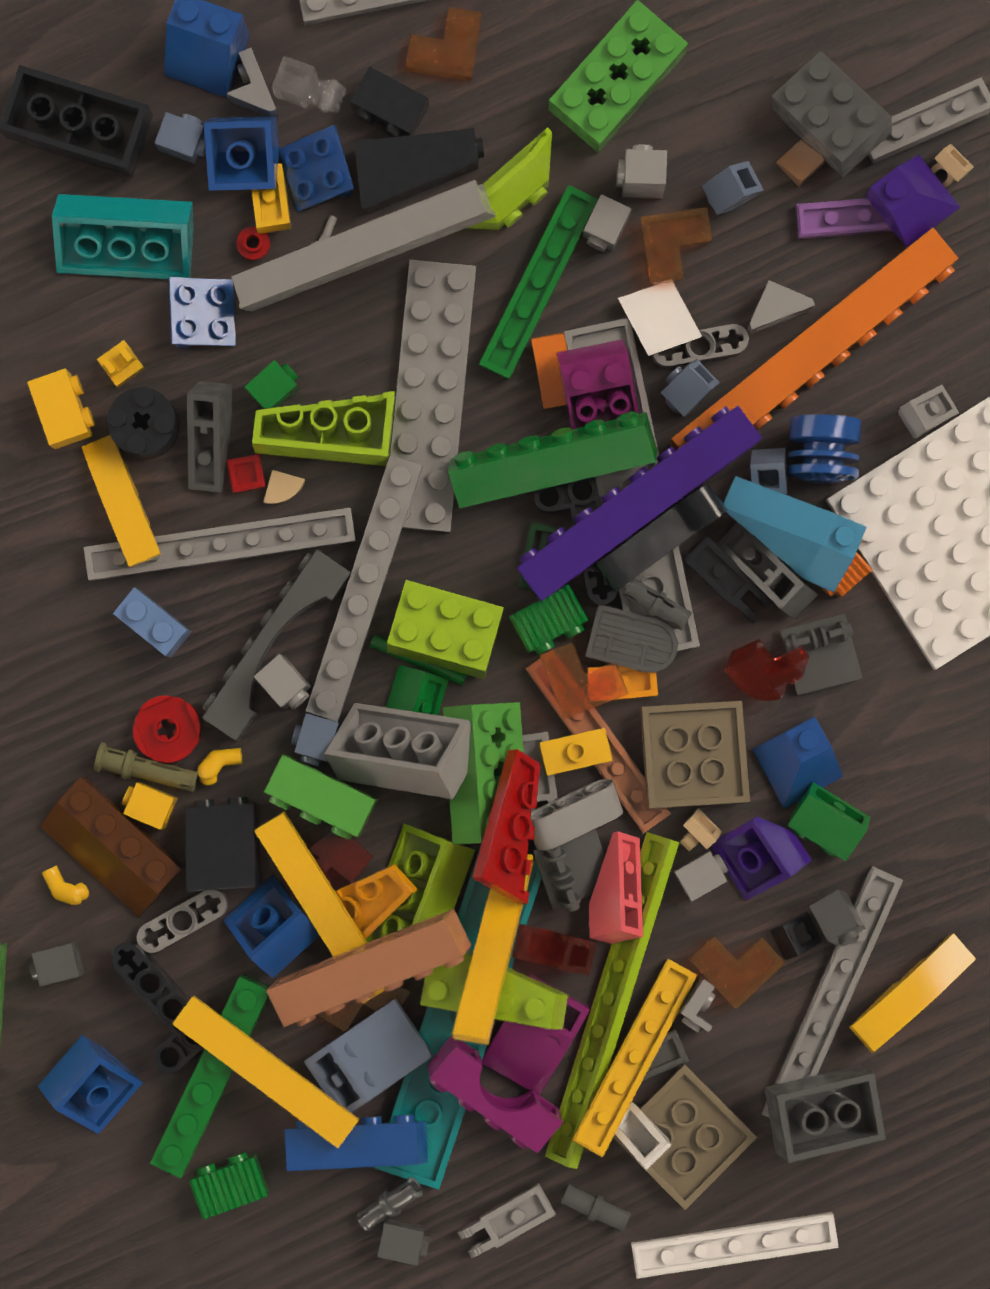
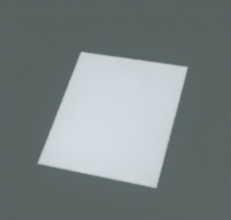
[618,280,702,356]

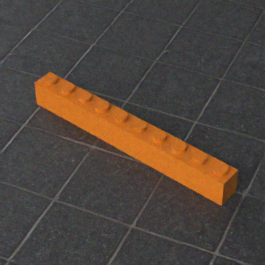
[669,228,959,451]

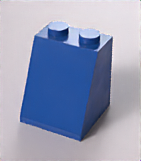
[164,0,250,98]

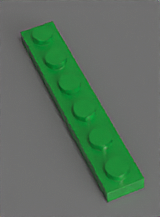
[479,185,598,380]

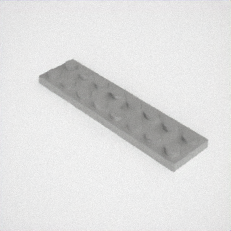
[390,259,476,533]

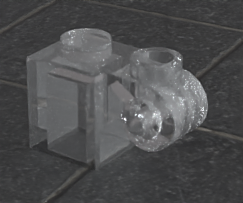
[272,56,347,113]

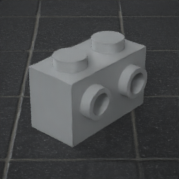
[616,144,667,199]

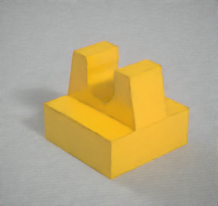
[97,340,145,388]

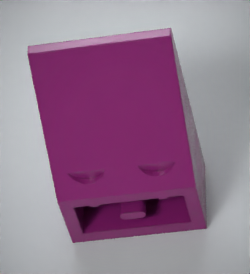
[556,339,638,430]
[482,973,590,1095]

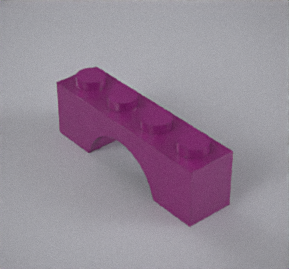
[427,1034,563,1153]

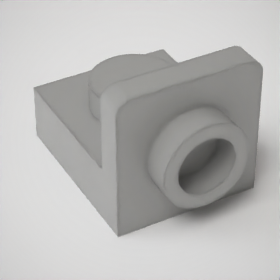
[679,976,715,1032]

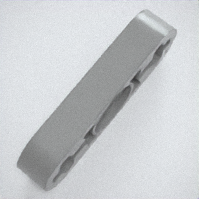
[652,324,749,368]
[137,889,228,953]

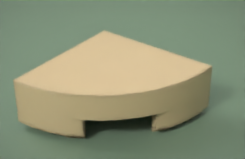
[264,470,306,505]

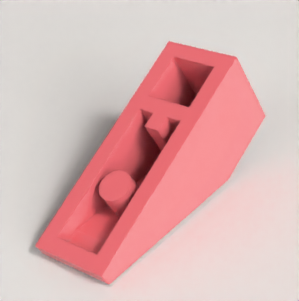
[588,832,643,944]

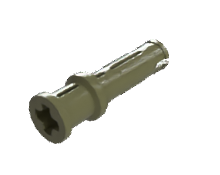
[93,742,198,793]

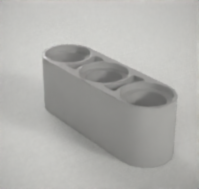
[531,779,623,851]

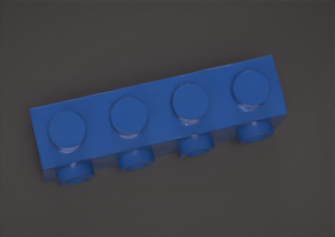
[285,1115,428,1171]

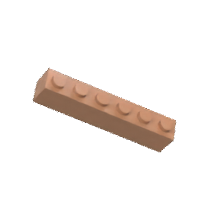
[266,908,471,1027]

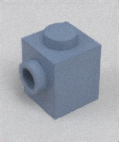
[154,112,206,164]
[702,161,764,215]
[661,359,720,417]
[750,448,788,494]
[291,713,341,766]

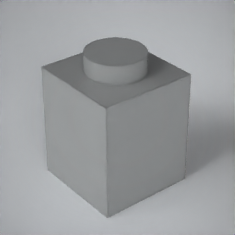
[583,194,632,252]
[673,850,728,901]

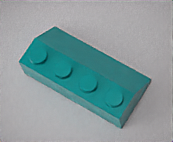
[52,194,194,279]

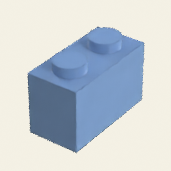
[113,587,192,658]

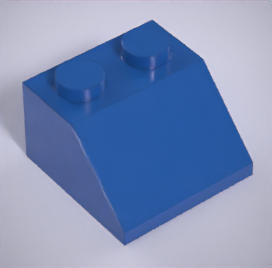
[204,116,279,191]
[223,875,320,978]
[37,1035,143,1134]

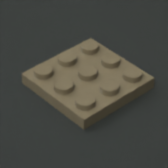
[640,701,750,809]
[613,1063,757,1210]

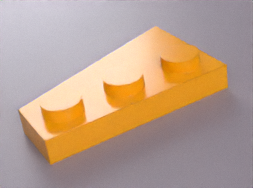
[335,864,417,940]

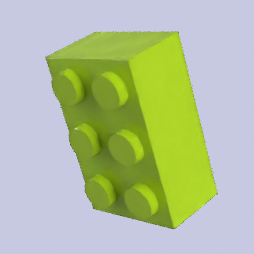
[387,580,504,679]

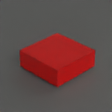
[226,454,267,494]

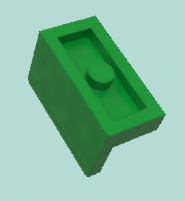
[386,665,449,715]

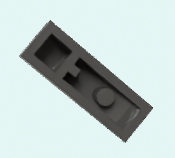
[187,381,232,492]
[716,522,818,619]

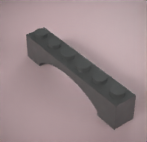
[202,550,351,741]

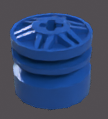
[787,414,861,484]

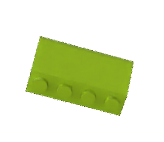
[366,823,475,943]

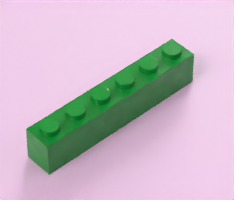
[448,412,657,508]
[150,973,270,1178]

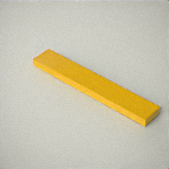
[254,811,385,1004]
[452,854,534,1045]
[571,959,697,1157]
[172,995,360,1148]

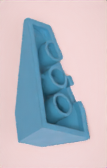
[723,476,866,592]

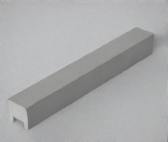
[231,180,495,312]

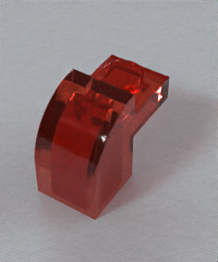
[725,639,810,701]
[310,835,375,883]
[512,924,597,976]

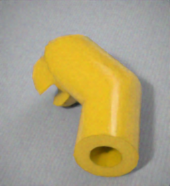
[197,748,242,786]
[42,865,89,905]

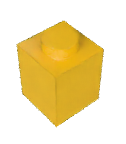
[122,782,178,830]

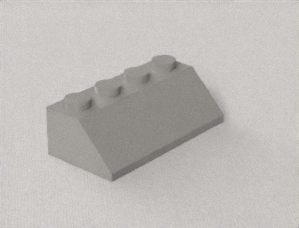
[324,703,471,799]

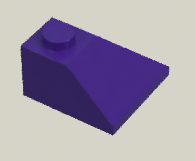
[865,155,960,249]
[710,817,812,901]

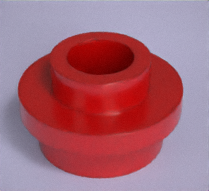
[237,226,270,261]

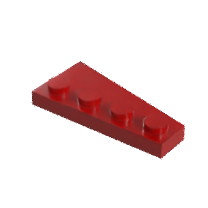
[472,749,540,904]

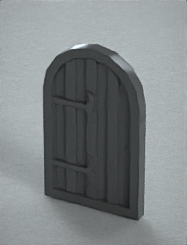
[585,605,678,673]

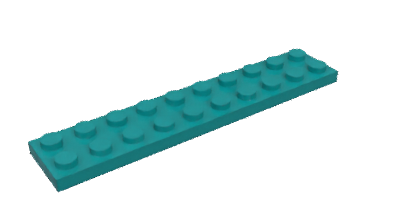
[375,843,541,1190]

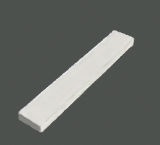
[631,1212,839,1279]

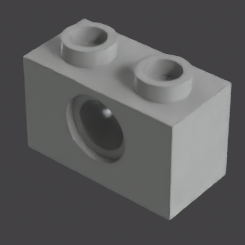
[254,654,311,709]

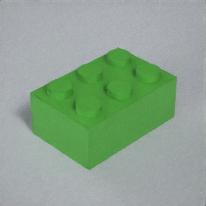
[264,755,378,840]

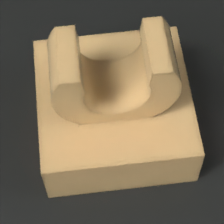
[931,144,974,188]
[680,808,722,851]

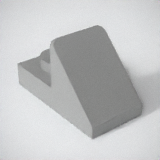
[227,48,279,118]
[898,385,959,439]

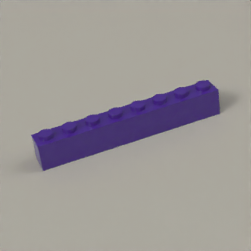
[517,406,762,602]

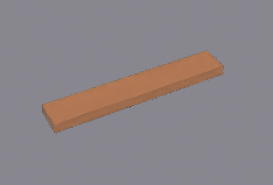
[525,649,671,834]

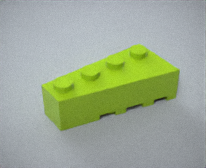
[252,391,395,466]
[420,949,568,1029]

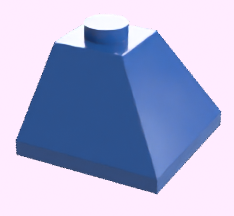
[752,717,843,808]

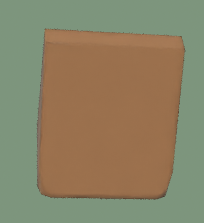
[776,140,825,187]

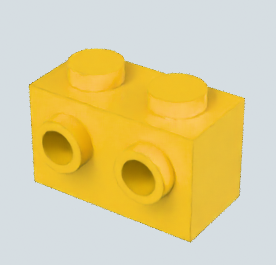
[27,368,95,449]

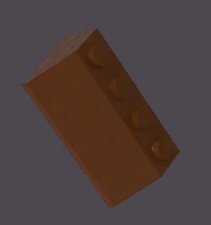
[40,777,186,918]

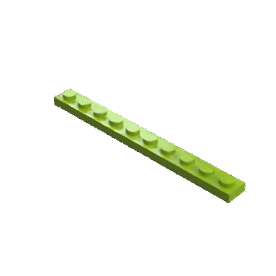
[545,832,679,1169]

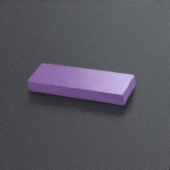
[795,198,893,239]

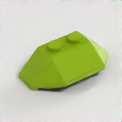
[467,127,552,230]

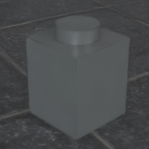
[810,890,866,946]
[29,941,85,986]
[377,1218,430,1266]

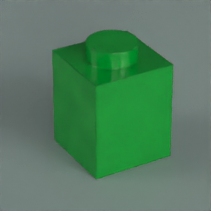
[245,360,300,409]

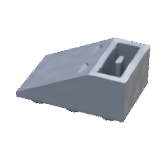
[304,998,434,1113]

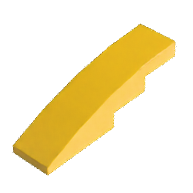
[82,435,162,568]
[849,933,976,1053]

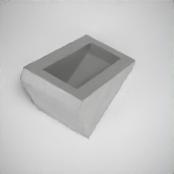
[747,280,815,335]

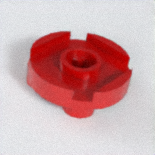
[133,695,202,763]

